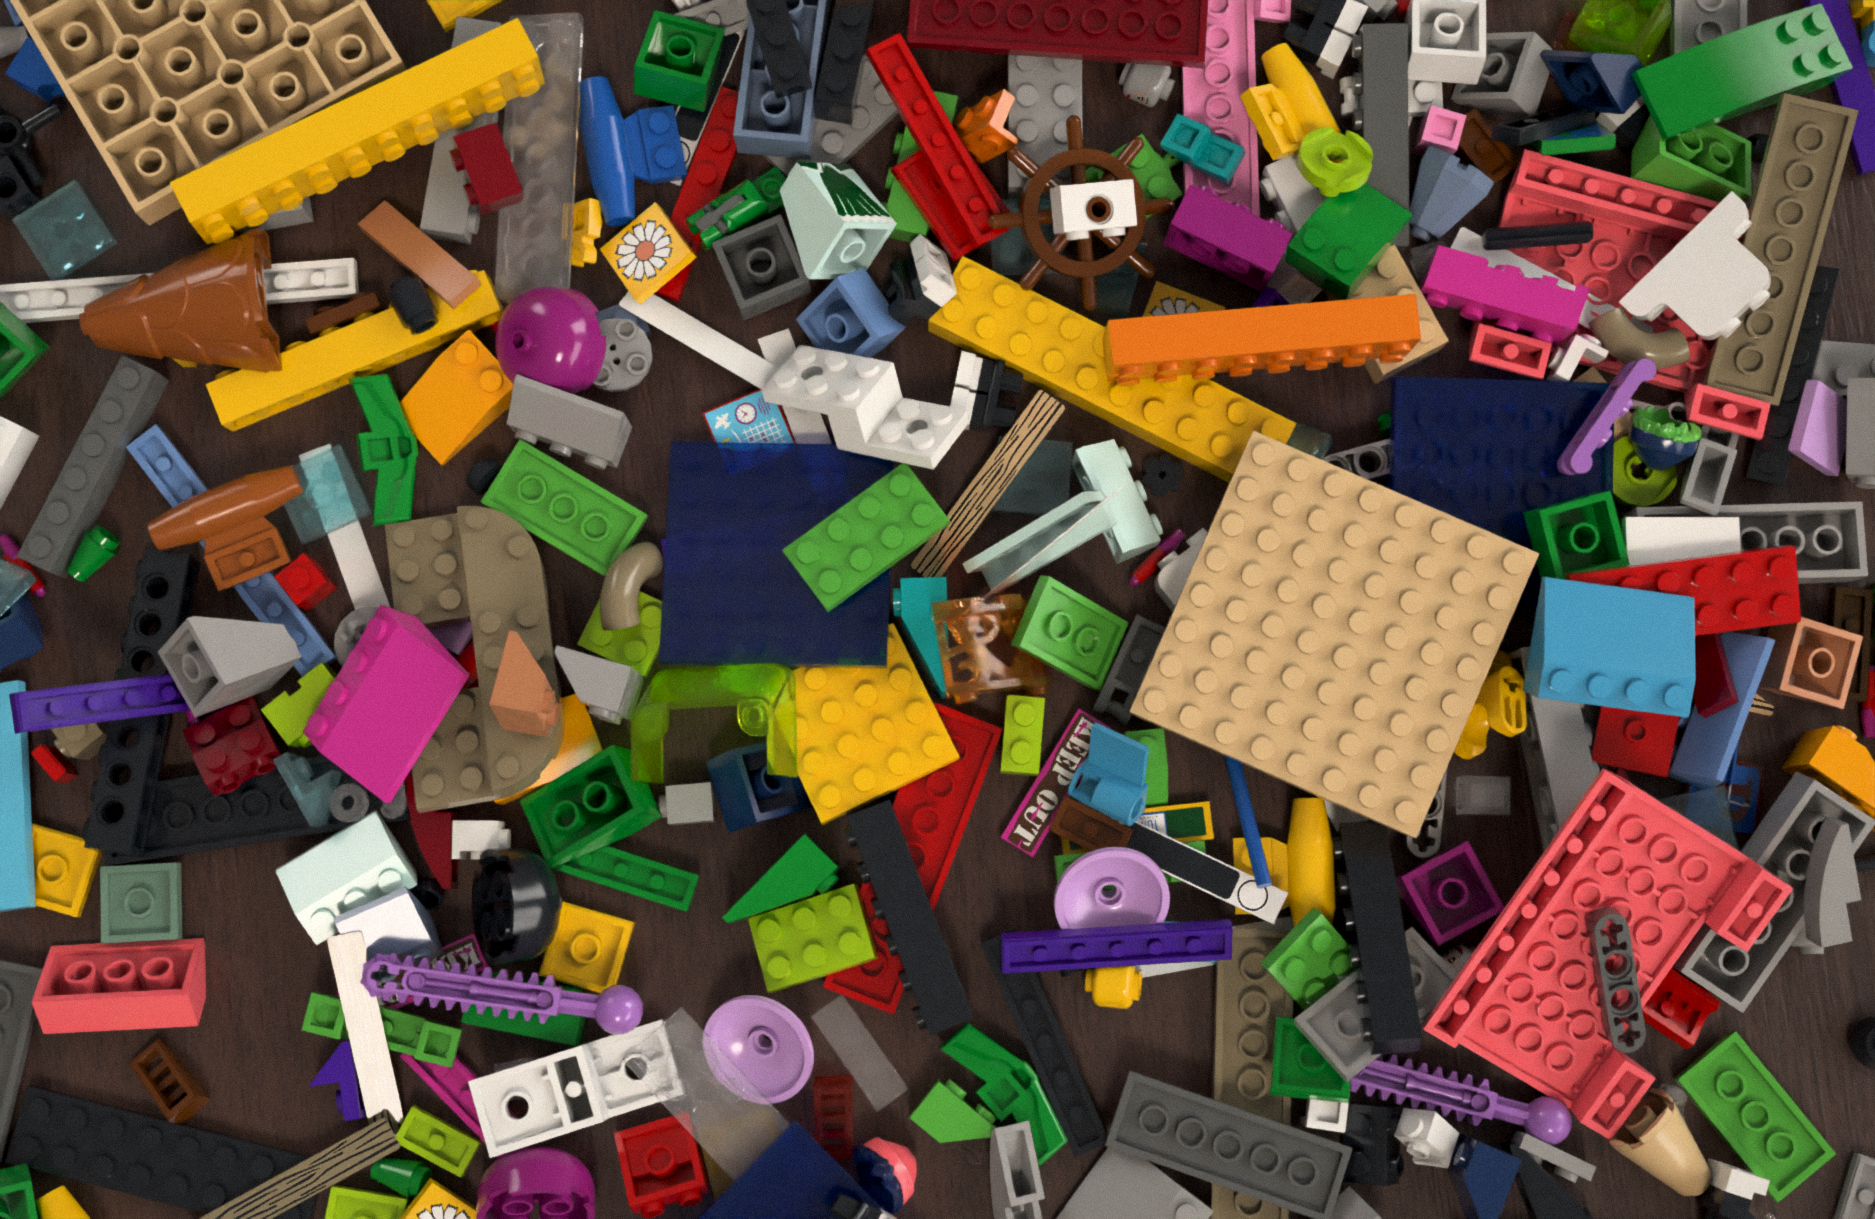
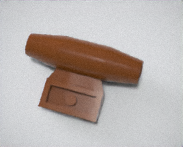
[147,465,304,592]

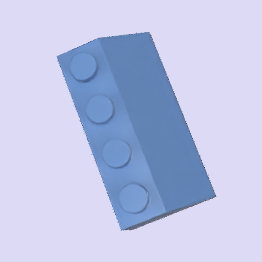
[1668,632,1775,792]

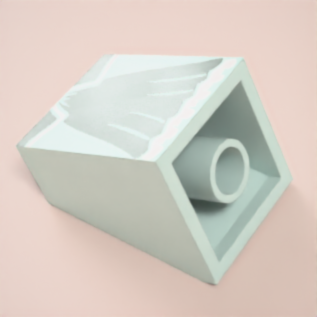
[779,162,897,279]

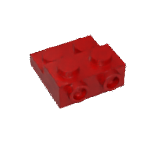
[614,1111,710,1218]

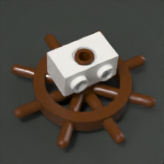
[988,115,1174,311]

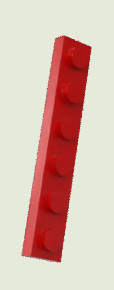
[865,33,1010,249]
[654,86,739,302]

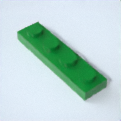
[544,846,700,912]

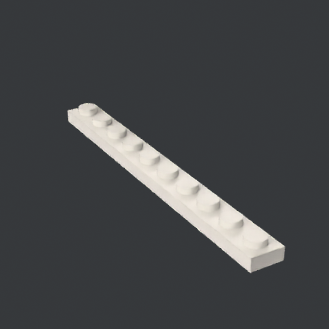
[0,258,359,323]

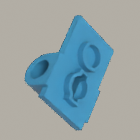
[1068,722,1149,826]

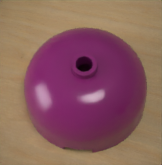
[495,286,606,395]
[476,1146,595,1219]

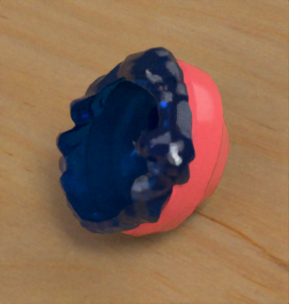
[852,1137,917,1214]

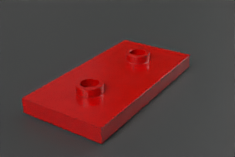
[1590,636,1696,778]

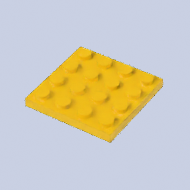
[757,623,960,825]

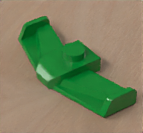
[348,374,419,527]
[938,1022,1068,1167]

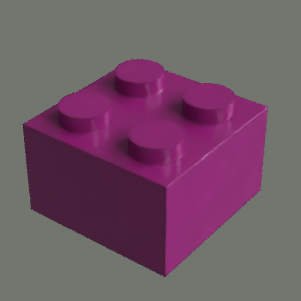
[1395,841,1505,946]

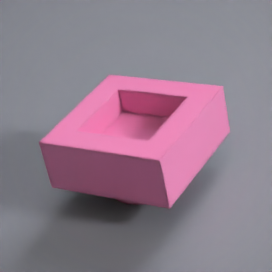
[1254,0,1291,24]

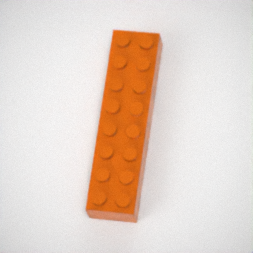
[1103,294,1421,386]

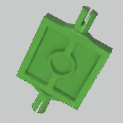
[1085,133,1183,236]

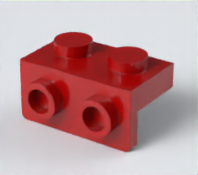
[1642,967,1721,1049]

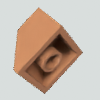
[1758,617,1863,709]
[489,630,561,737]

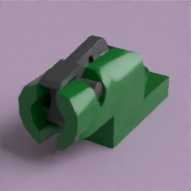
[685,166,786,251]

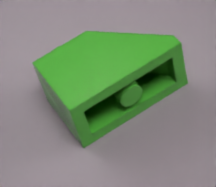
[1123,728,1168,808]

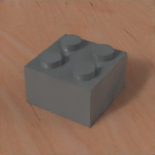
[712,214,811,321]

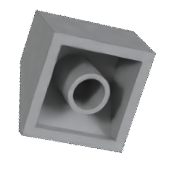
[1451,32,1553,119]

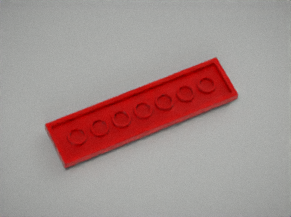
[822,702,1003,1015]

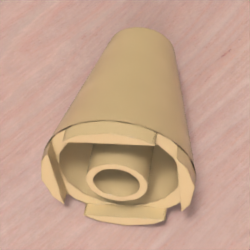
[1606,1089,1711,1196]

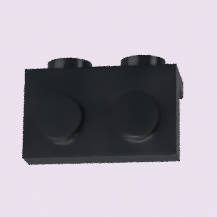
[1342,1103,1404,1186]

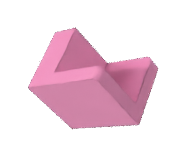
[1412,105,1467,156]

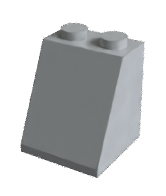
[1846,377,1875,489]
[158,616,302,717]

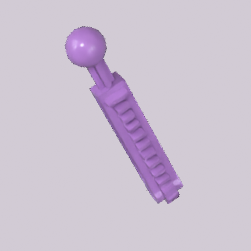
[360,952,643,1035]
[1350,1054,1572,1146]

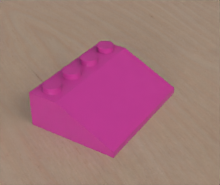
[303,605,470,803]

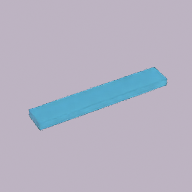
[0,680,36,912]

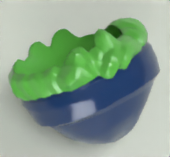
[1629,406,1702,471]

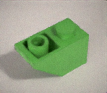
[909,1079,998,1143]

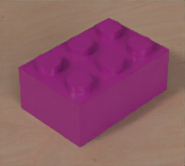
[1163,184,1293,292]

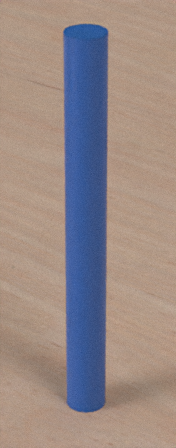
[1224,756,1272,888]

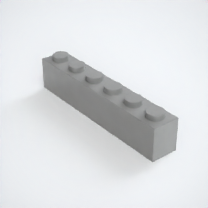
[420,17,501,245]

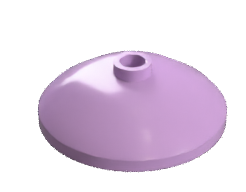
[1054,847,1170,929]
[703,995,814,1104]

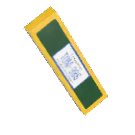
[1061,801,1214,855]

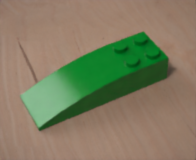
[1632,3,1853,141]

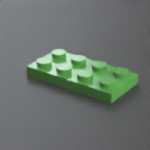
[480,439,649,576]
[782,463,950,613]
[1673,1031,1836,1203]

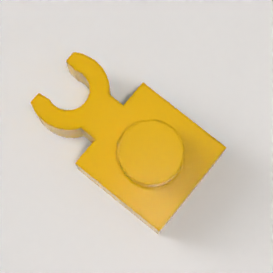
[566,198,603,268]

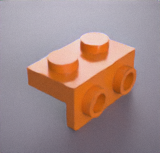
[954,89,1018,165]

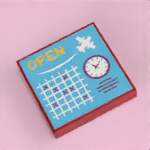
[702,389,800,482]

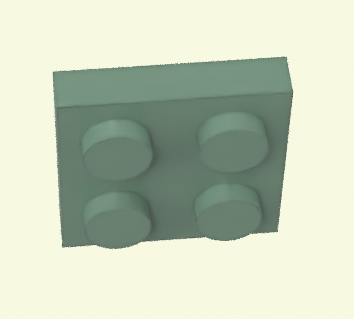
[100,862,182,943]

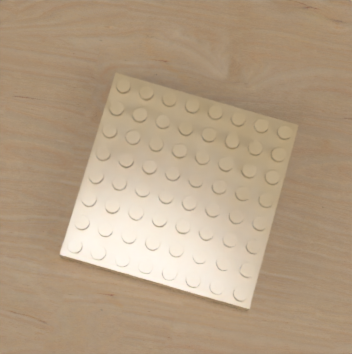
[10,0,407,226]
[1128,430,1539,838]

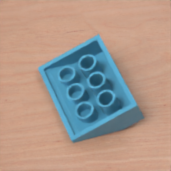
[1523,576,1696,718]

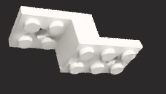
[761,345,970,470]
[468,1019,685,1158]

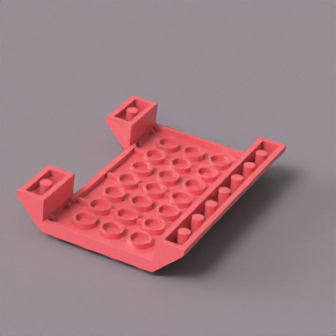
[1469,149,1771,440]
[1421,769,1794,1140]

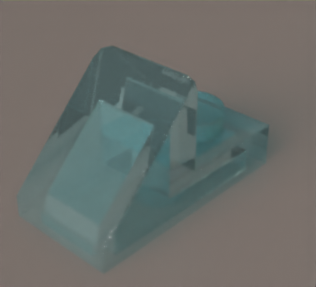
[273,752,341,828]

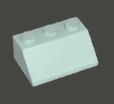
[1071,439,1163,564]
[276,810,417,945]

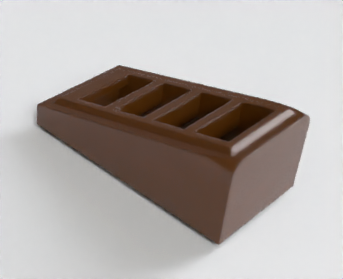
[128,1038,210,1124]

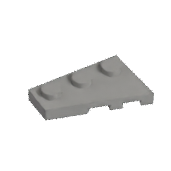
[1813,341,1875,397]

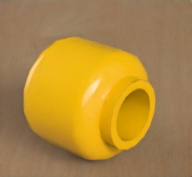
[1085,965,1142,1009]

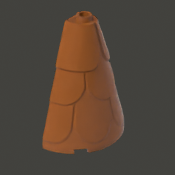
[79,228,282,373]

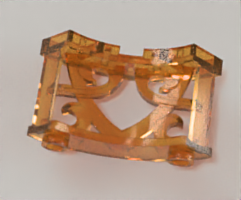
[930,594,1054,704]

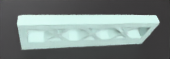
[963,490,1118,594]

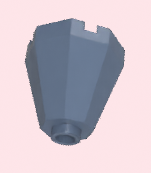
[1409,146,1495,243]

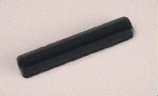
[1482,221,1594,251]

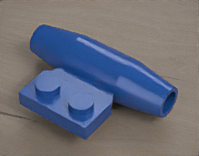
[579,76,687,227]

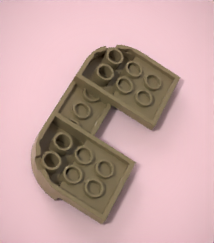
[385,506,565,813]

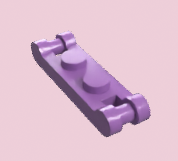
[1557,359,1657,476]

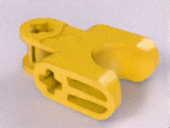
[1454,650,1527,760]

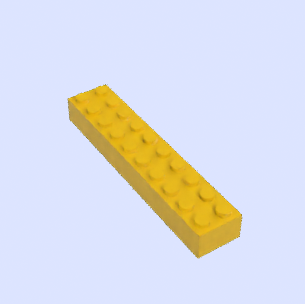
[169,18,545,245]
[928,256,1297,483]

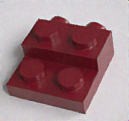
[182,696,285,797]

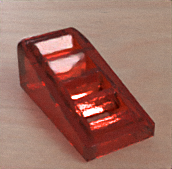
[813,1076,854,1160]

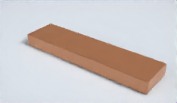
[358,200,481,309]

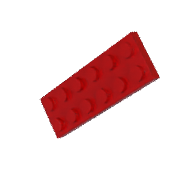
[1565,545,1801,636]

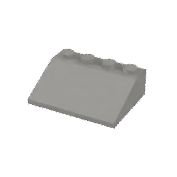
[1055,1146,1213,1219]

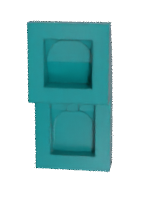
[1160,114,1246,184]

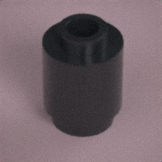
[386,276,439,335]

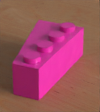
[1419,245,1590,346]

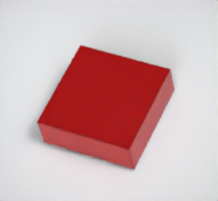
[30,744,78,784]

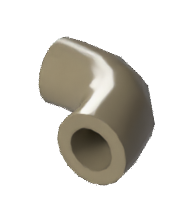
[1588,307,1690,370]
[600,541,663,630]

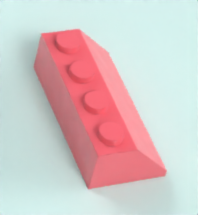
[31,938,206,1034]

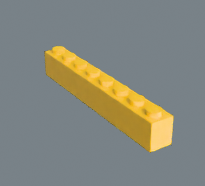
[206,270,504,432]

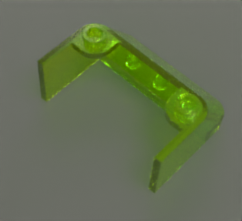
[631,663,797,784]

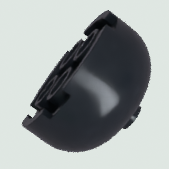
[472,847,562,965]

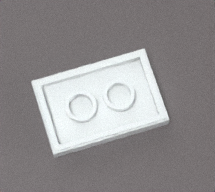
[1622,517,1740,566]

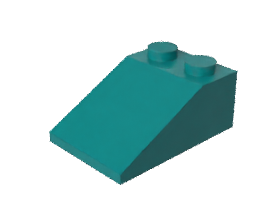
[893,577,949,699]

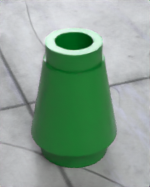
[66,525,121,582]
[370,1157,432,1199]

